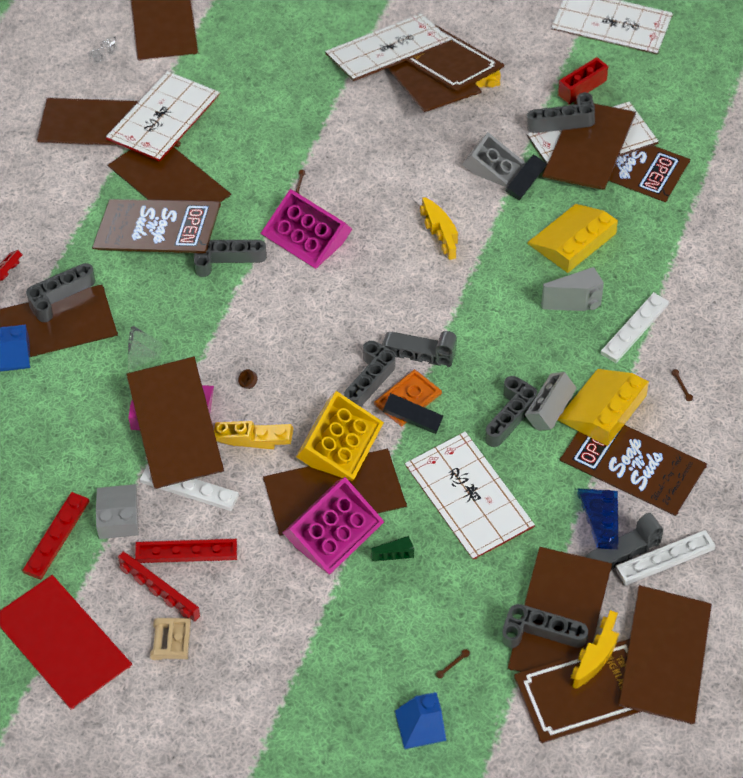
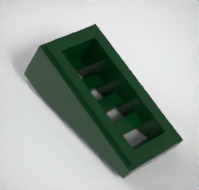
[371,536,414,561]

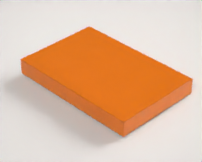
[374,369,442,427]

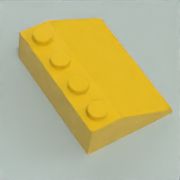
[527,204,618,273]
[558,369,649,446]
[296,391,384,481]

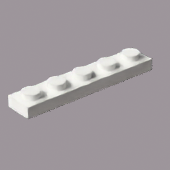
[601,292,669,363]
[140,465,239,511]
[615,530,715,586]

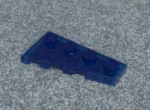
[577,488,619,550]

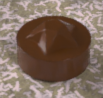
[238,369,258,389]

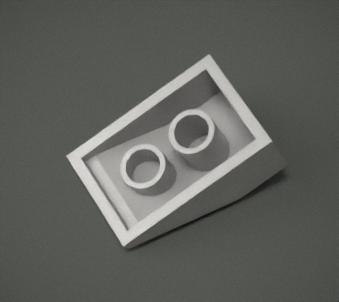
[462,132,526,188]
[541,267,604,311]
[96,484,139,539]

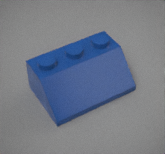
[0,325,30,371]

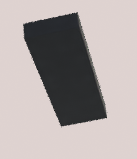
[505,154,547,201]
[382,393,443,434]

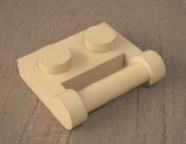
[150,618,191,660]

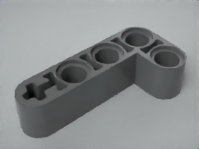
[527,92,595,133]
[194,240,267,277]
[26,263,95,322]
[382,331,457,367]
[344,341,395,407]
[485,376,537,447]
[586,513,664,570]
[502,604,588,648]

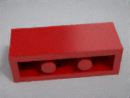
[558,57,609,105]

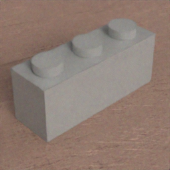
[525,372,577,431]

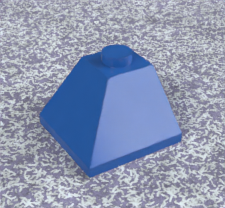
[395,692,446,750]

